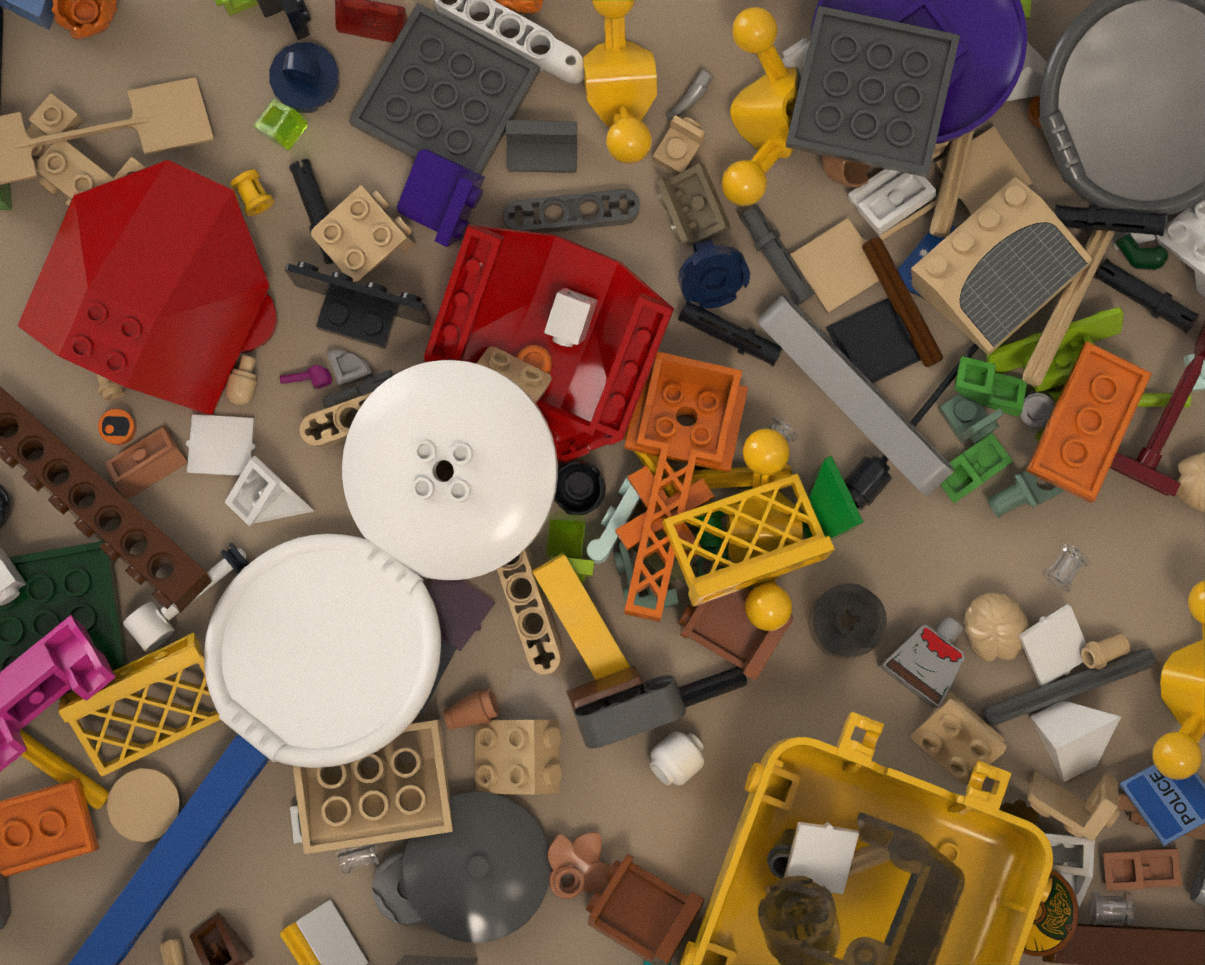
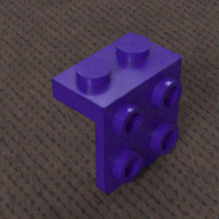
[397,149,485,247]

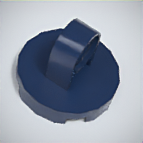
[269,42,340,113]
[678,239,750,309]

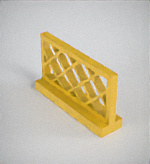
[662,473,835,607]
[58,633,220,777]

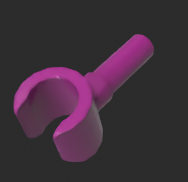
[280,365,332,389]

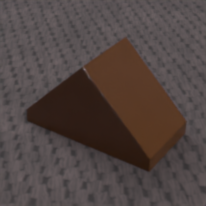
[189,912,254,965]

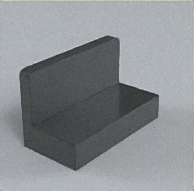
[506,120,578,173]

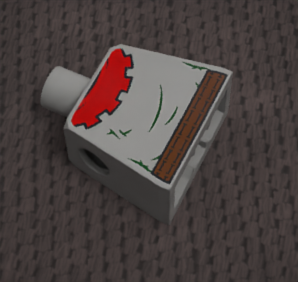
[878,616,965,708]

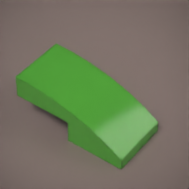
[954,356,1027,417]
[941,433,1013,503]

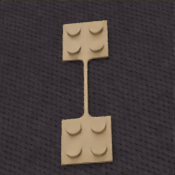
[0,77,214,185]
[790,126,1033,313]

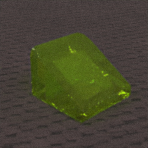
[253,99,308,150]
[546,520,586,559]

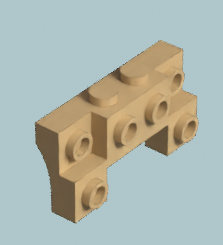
[26,93,146,207]

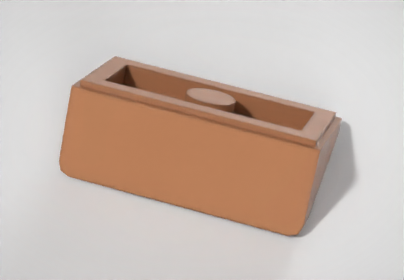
[104,426,187,499]

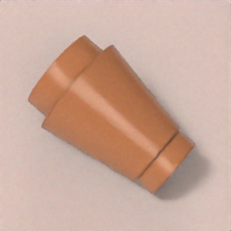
[443,688,500,730]

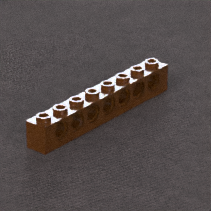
[0,386,212,613]

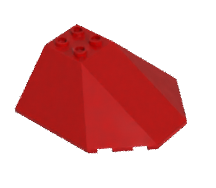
[17,160,270,415]
[423,225,674,463]

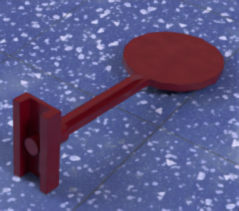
[1110,321,1205,497]

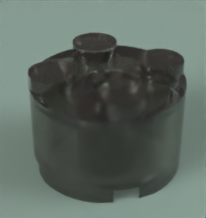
[808,583,887,659]
[758,876,841,965]

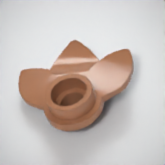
[548,832,611,899]

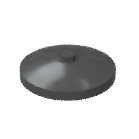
[403,792,551,943]

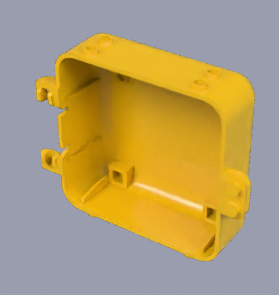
[679,712,1053,965]

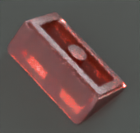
[335,0,408,43]

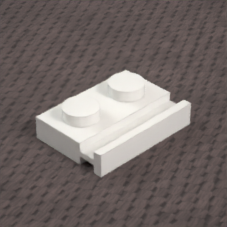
[848,169,936,235]

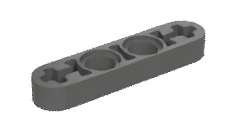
[503,189,640,233]

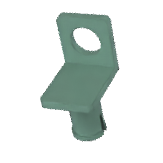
[987,471,1065,518]

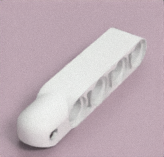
[434,0,584,84]

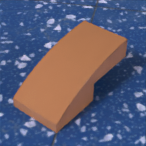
[1103,848,1182,891]

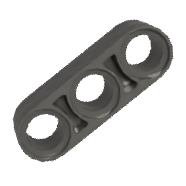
[574,675,686,749]

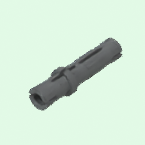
[739,205,815,305]

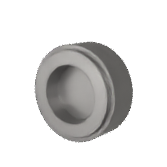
[1020,391,1056,428]

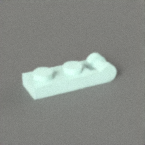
[587,475,641,564]

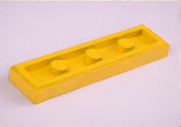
[532,553,630,680]

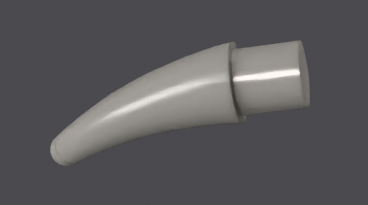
[666,69,714,120]

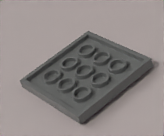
[349,3,540,175]
[786,6,960,178]

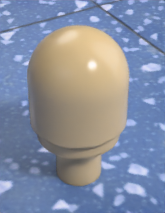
[225,355,257,406]

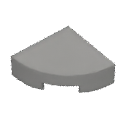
[327,350,373,387]

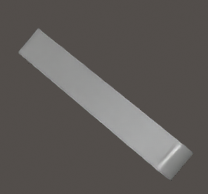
[757,294,955,496]

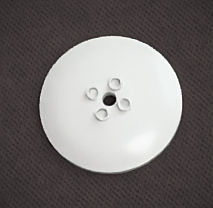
[342,360,558,580]

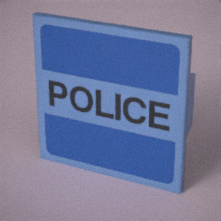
[1119,765,1205,847]

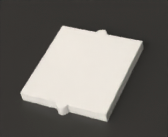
[186,414,256,476]
[1019,604,1086,687]
[783,822,859,894]

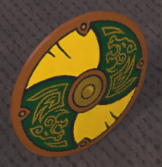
[1023,869,1079,956]

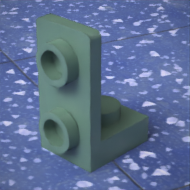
[937,394,1004,444]
[613,542,679,609]

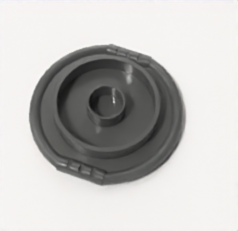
[1038,0,1205,216]

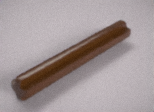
[862,236,943,367]

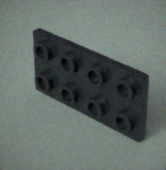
[285,261,431,349]

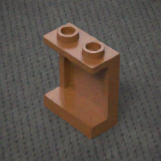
[677,569,794,681]
[586,854,705,965]

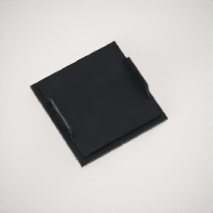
[826,298,921,383]

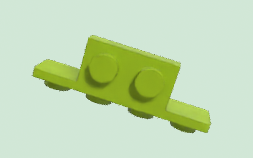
[986,307,1124,392]

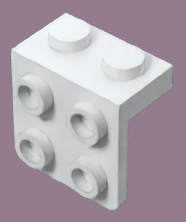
[1156,200,1205,297]

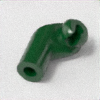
[1115,233,1168,270]

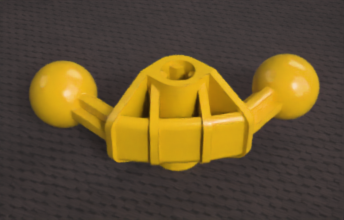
[583,0,657,164]
[722,7,799,206]
[726,428,803,631]
[1152,580,1205,780]

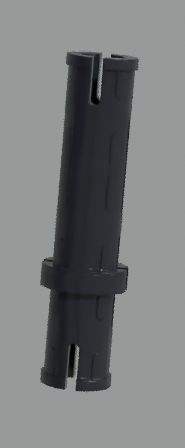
[289,159,334,264]
[1055,204,1166,236]
[1094,258,1199,333]
[678,301,783,367]

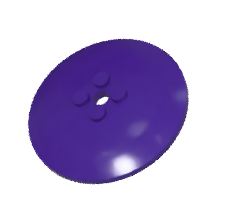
[810,0,1027,144]

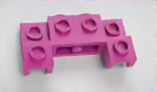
[0,615,116,772]

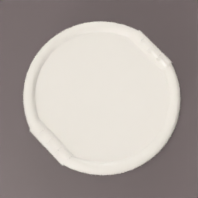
[204,534,441,768]

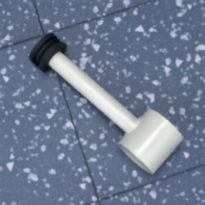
[123,543,249,653]

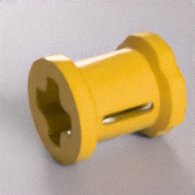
[230,169,275,216]

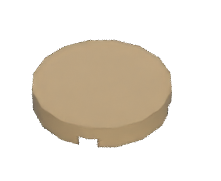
[107,768,182,842]

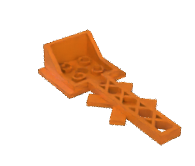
[615,352,748,622]

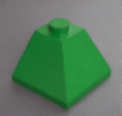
[801,455,864,540]

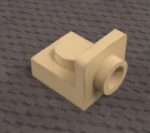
[652,115,705,175]

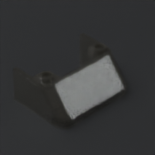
[802,812,965,965]

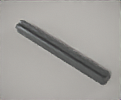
[983,648,1156,726]

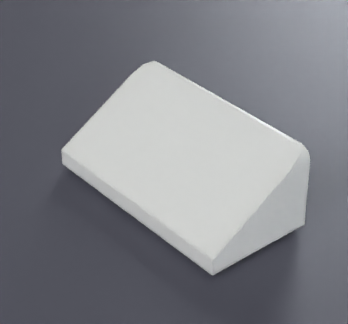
[296,899,369,965]

